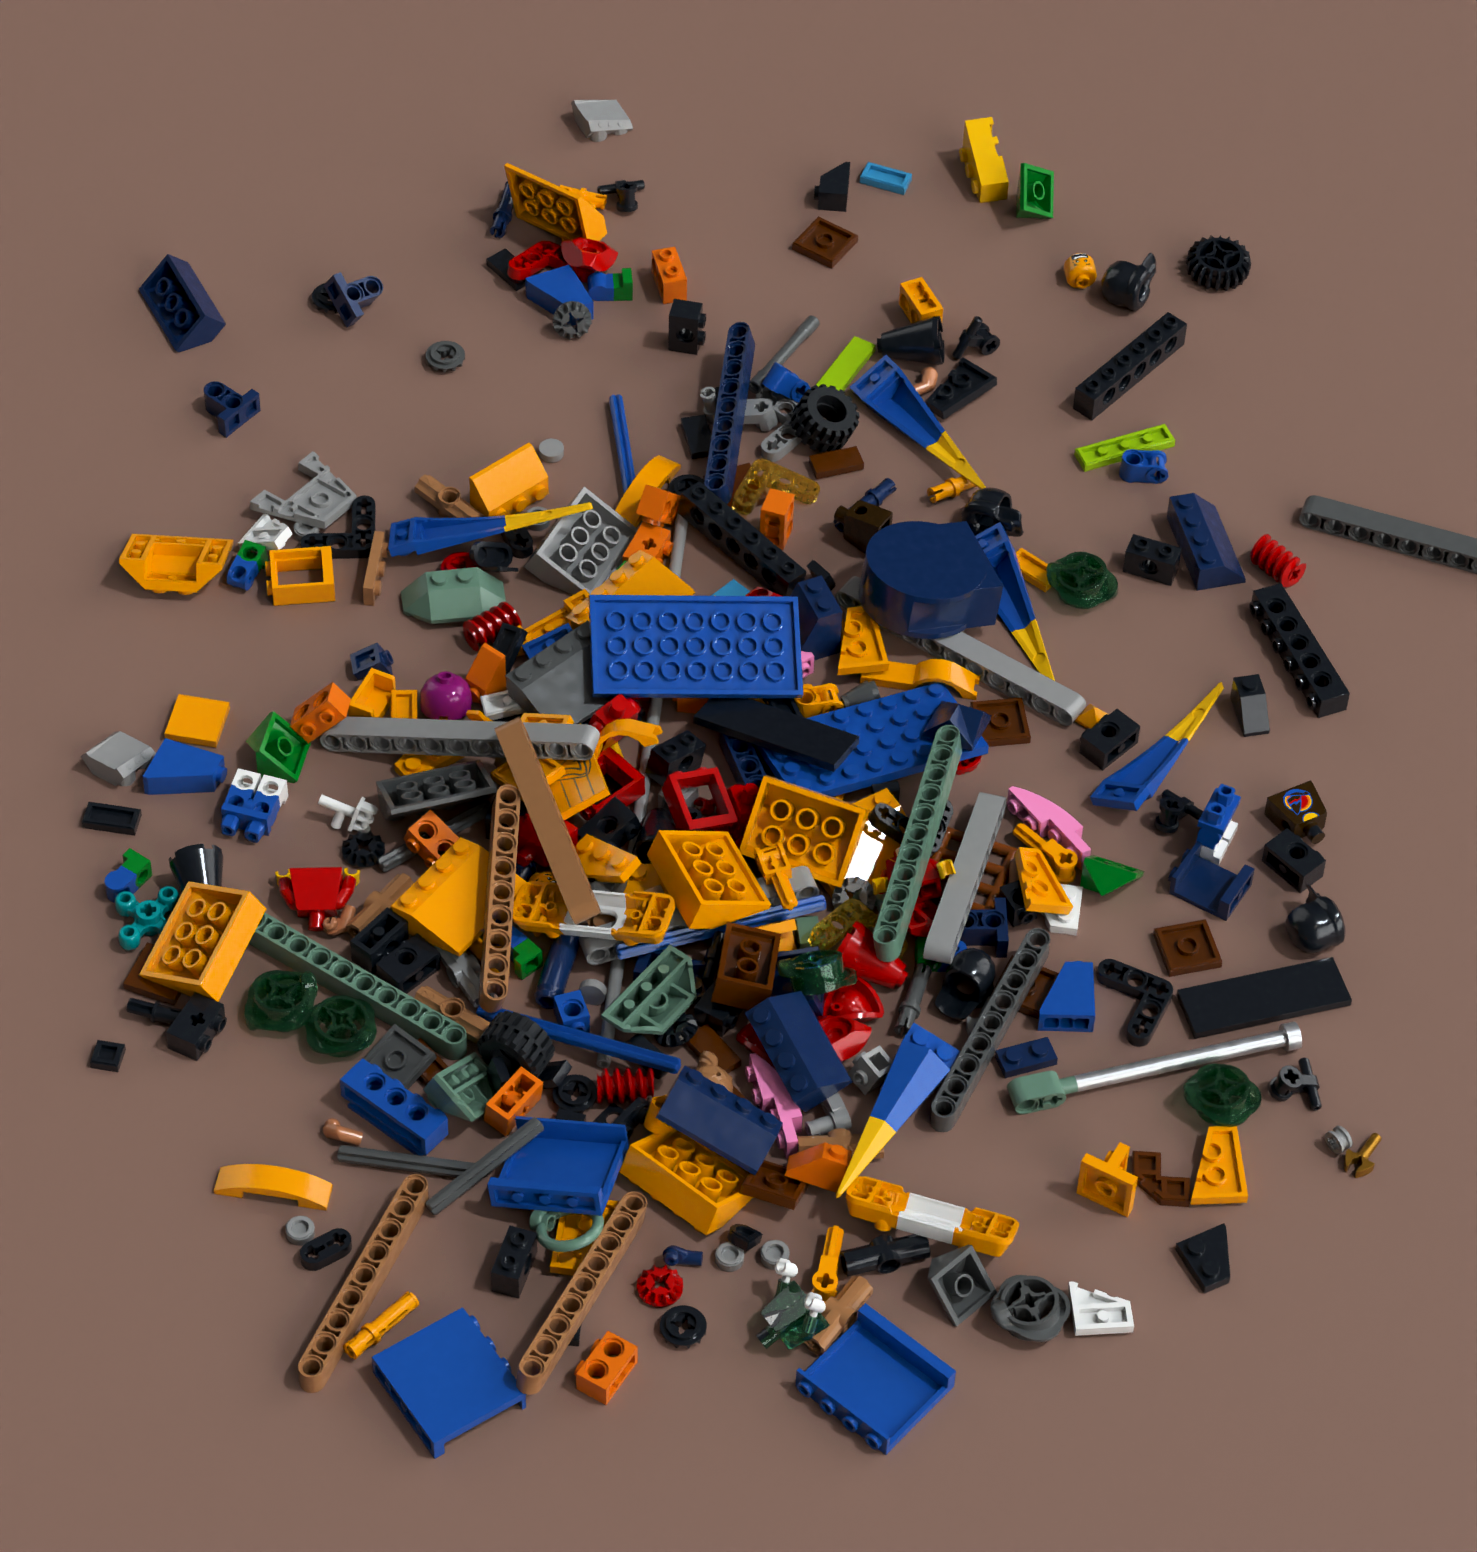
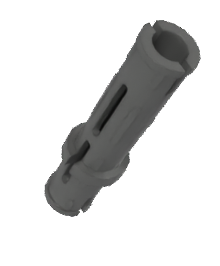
[894,963,932,1037]

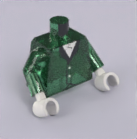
[756,1258,830,1349]

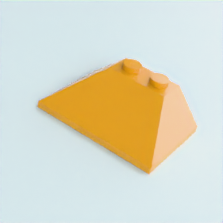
[119,534,233,595]

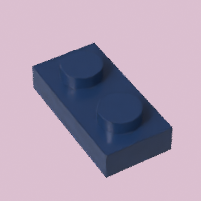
[995,1037,1058,1078]

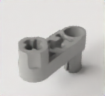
[700,387,778,432]
[805,1092,852,1136]

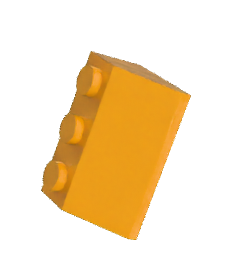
[469,443,549,517]

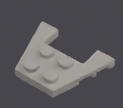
[250,451,357,529]

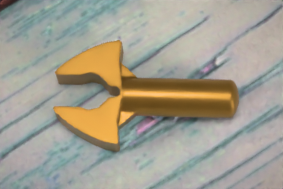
[1344,1133,1381,1178]

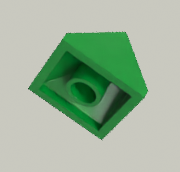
[1016,163,1054,219]
[246,711,311,783]
[1080,855,1144,896]

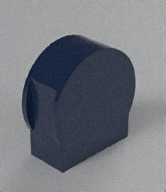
[858,521,1003,639]

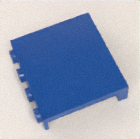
[487,1116,629,1216]
[795,1303,956,1455]
[372,1307,527,1459]

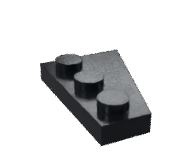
[926,357,997,420]

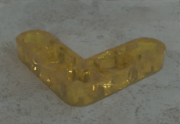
[732,459,820,515]
[808,899,908,959]

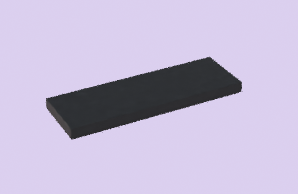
[693,698,859,772]
[1176,957,1352,1039]

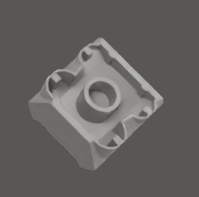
[571,100,633,142]
[81,731,156,786]

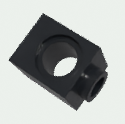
[999,880,1038,927]

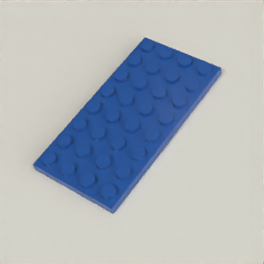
[588,595,803,698]
[755,682,989,797]

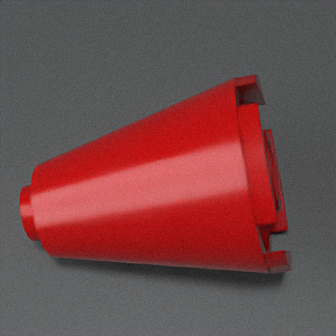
[829,920,909,989]

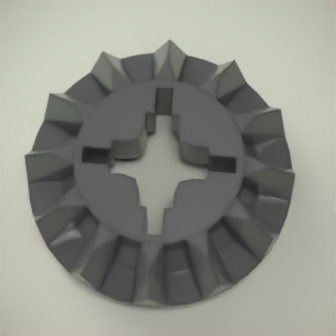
[553,301,592,340]
[426,341,465,373]

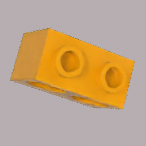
[899,277,943,323]

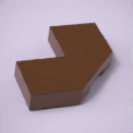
[1132,1151,1190,1207]

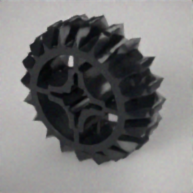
[1186,235,1251,291]

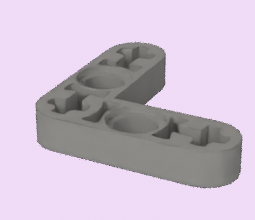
[756,387,802,462]

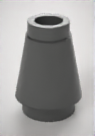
[840,680,881,708]

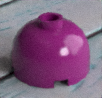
[420,671,472,720]

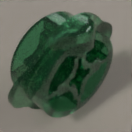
[1046,552,1118,609]
[777,950,858,995]
[244,970,317,1032]
[304,995,377,1057]
[1183,1064,1262,1127]

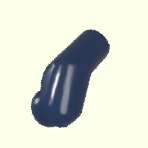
[663,1245,703,1266]

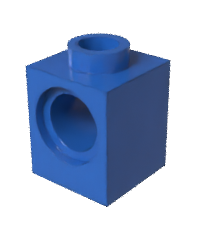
[554,990,590,1032]

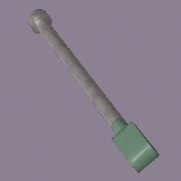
[1007,1021,1302,1114]

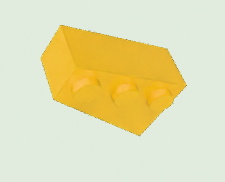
[959,117,1009,203]

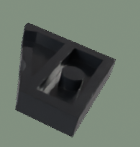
[1175,1223,1230,1294]

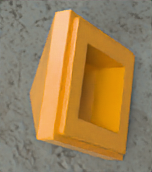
[1075,704,1109,729]

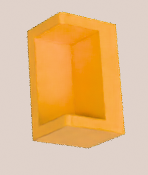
[348,668,396,718]

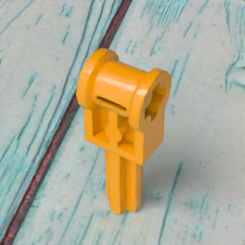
[1013,823,1078,884]
[754,841,798,911]
[811,1225,844,1303]

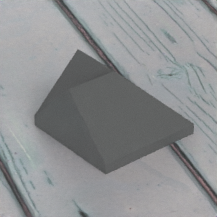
[928,1244,997,1327]

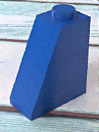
[525,265,594,326]
[142,738,227,795]
[1037,961,1095,1032]

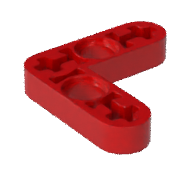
[507,241,596,283]

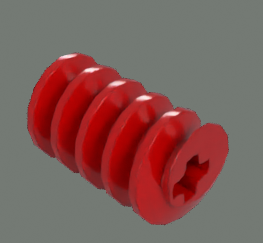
[1250,534,1306,587]
[463,602,522,652]
[597,1068,654,1104]

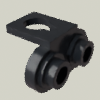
[469,541,519,572]
[595,1097,649,1140]

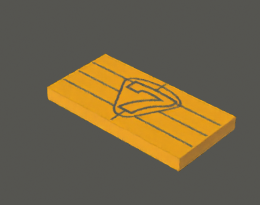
[549,723,610,820]

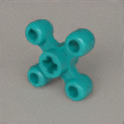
[115,886,180,950]

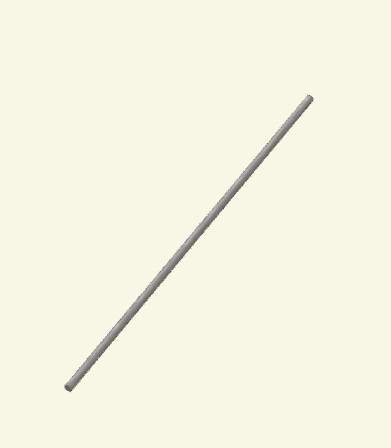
[596,512,688,1068]

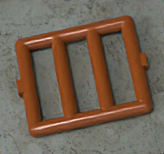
[930,827,1017,910]

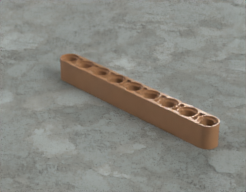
[494,717,601,925]
[479,784,521,1013]
[298,1174,429,1393]
[516,1191,647,1395]

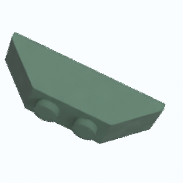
[401,567,506,624]
[601,945,697,1035]
[423,1052,494,1122]

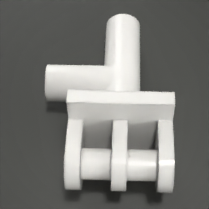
[318,794,378,833]

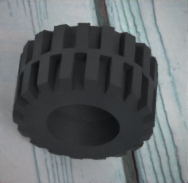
[791,384,860,453]
[477,1011,555,1078]

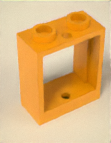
[265,546,335,606]

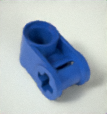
[762,362,810,402]
[1119,449,1169,484]

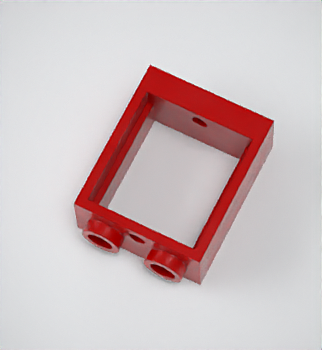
[579,747,645,820]
[662,767,739,836]

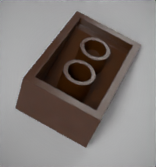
[711,922,781,1010]

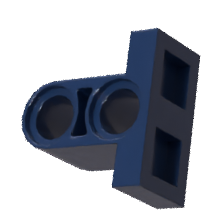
[323,272,383,328]
[204,381,261,438]
[960,898,1009,958]

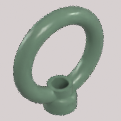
[529,1210,604,1252]

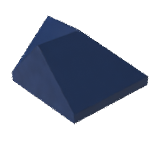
[922,701,991,751]

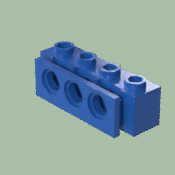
[340,1058,449,1156]

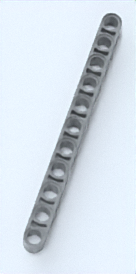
[836,576,1086,726]
[320,716,600,760]

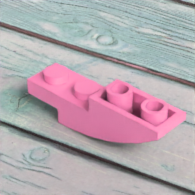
[1007,786,1091,870]
[745,1053,802,1159]

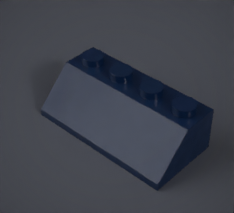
[139,254,226,352]
[1167,493,1246,591]
[745,991,853,1112]
[656,1066,783,1175]

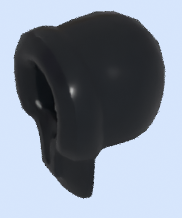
[1101,252,1156,311]
[962,488,1024,537]
[1286,884,1345,953]
[935,948,996,1020]

